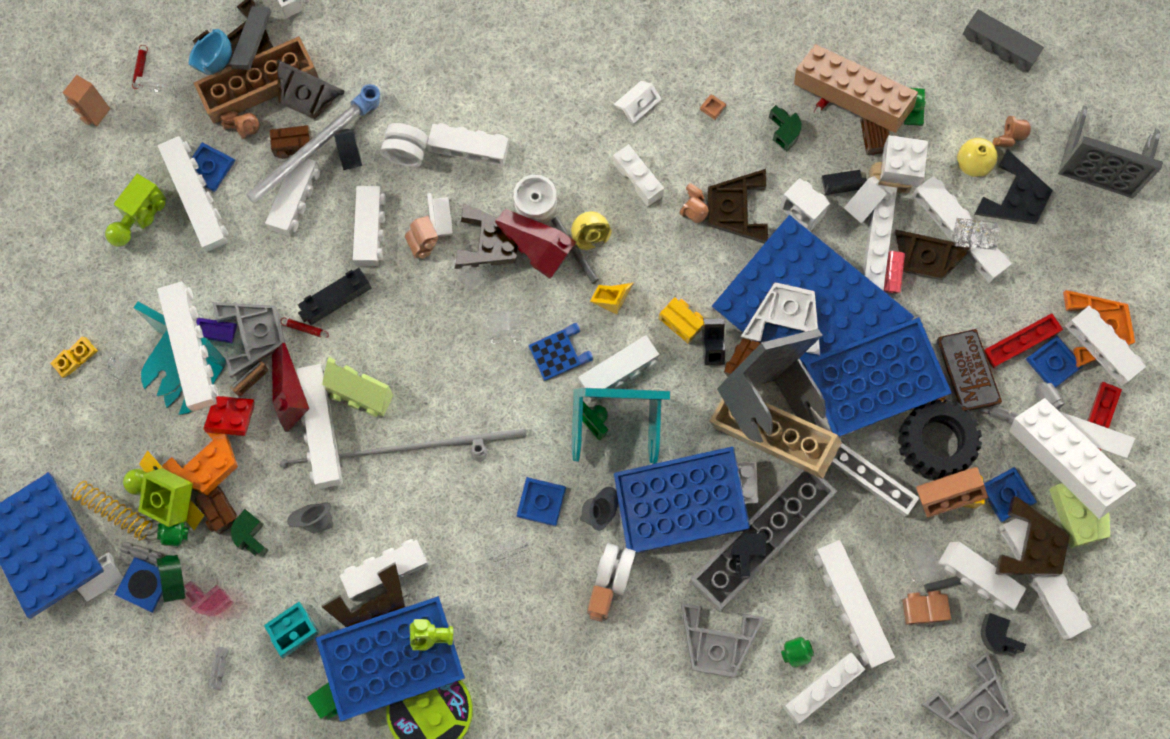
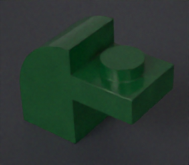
[769,105,802,152]
[231,509,268,556]
[156,555,186,603]

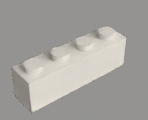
[427,123,509,166]
[265,158,320,237]
[353,186,386,266]
[1065,306,1146,386]
[578,335,659,401]
[340,539,429,600]
[938,542,1026,611]
[783,652,865,724]

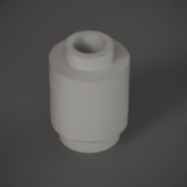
[1034,382,1065,410]

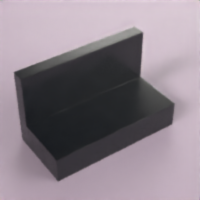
[821,170,867,195]

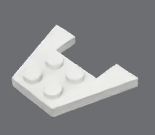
[741,283,820,356]

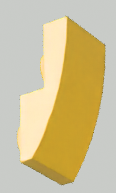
[50,336,98,378]

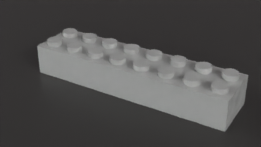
[689,469,837,612]

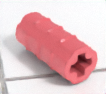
[883,251,905,294]

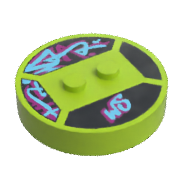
[386,680,473,739]

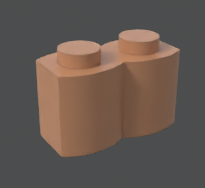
[405,216,438,259]
[587,586,614,622]
[902,591,951,625]

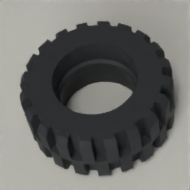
[898,399,982,481]

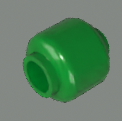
[157,522,188,547]
[781,637,814,668]

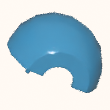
[188,29,232,75]

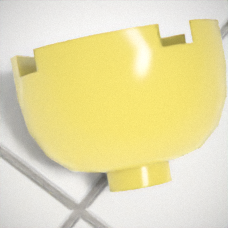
[957,138,997,177]
[571,211,612,250]

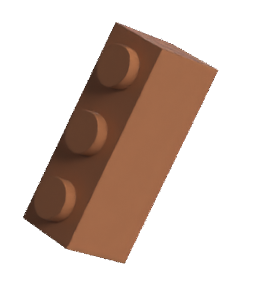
[63,74,110,126]
[916,467,988,518]

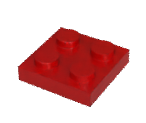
[204,396,255,436]

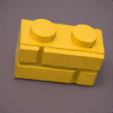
[658,297,704,344]

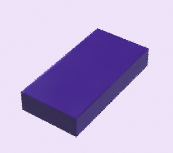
[196,318,237,344]

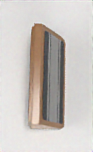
[230,361,269,397]

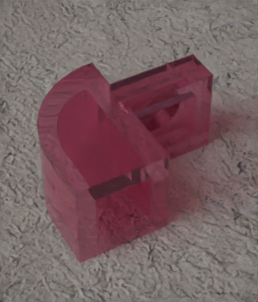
[184,581,234,616]

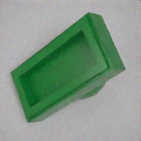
[904,87,926,126]
[582,401,609,440]

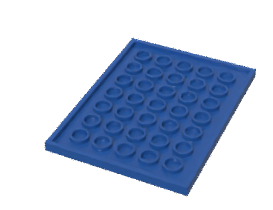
[712,215,915,365]

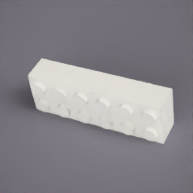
[1010,398,1136,519]

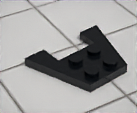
[974,149,1053,225]

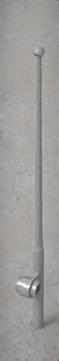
[280,428,527,468]

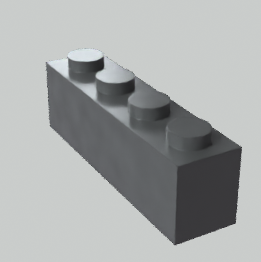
[963,9,1044,72]

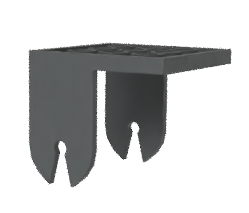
[1058,105,1163,199]
[717,329,826,443]

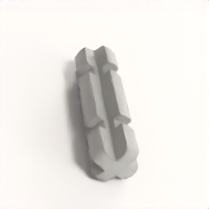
[978,405,1019,424]
[120,542,162,564]
[208,647,228,690]

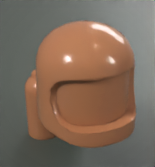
[220,111,260,139]
[993,116,1031,148]
[680,183,709,223]

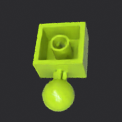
[105,173,166,247]
[123,468,193,527]

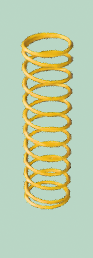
[72,481,153,541]

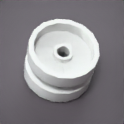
[380,123,428,167]
[513,175,557,223]
[595,543,636,595]

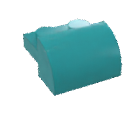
[263,601,320,659]

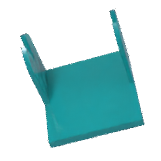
[133,301,227,415]
[572,388,670,464]

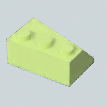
[322,357,393,417]
[1049,483,1110,548]

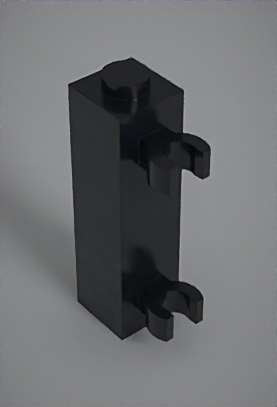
[297,267,372,325]

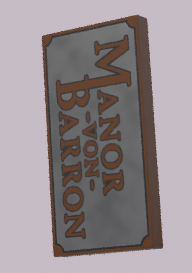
[937,329,1002,412]

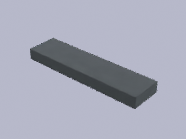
[230,6,271,70]

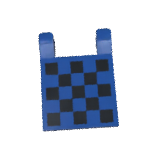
[528,323,593,381]

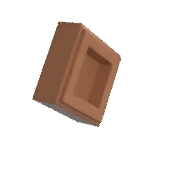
[700,94,727,120]

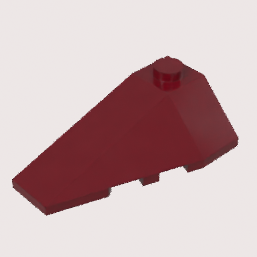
[495,209,576,279]
[272,343,310,432]

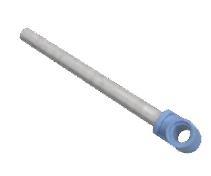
[246,84,380,204]

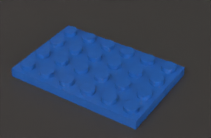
[803,317,951,437]
[614,446,750,553]
[0,472,104,619]
[316,596,465,722]

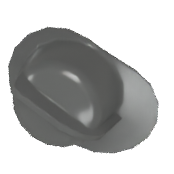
[580,487,619,531]
[287,502,333,534]

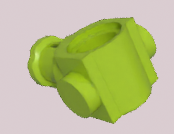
[409,619,453,651]

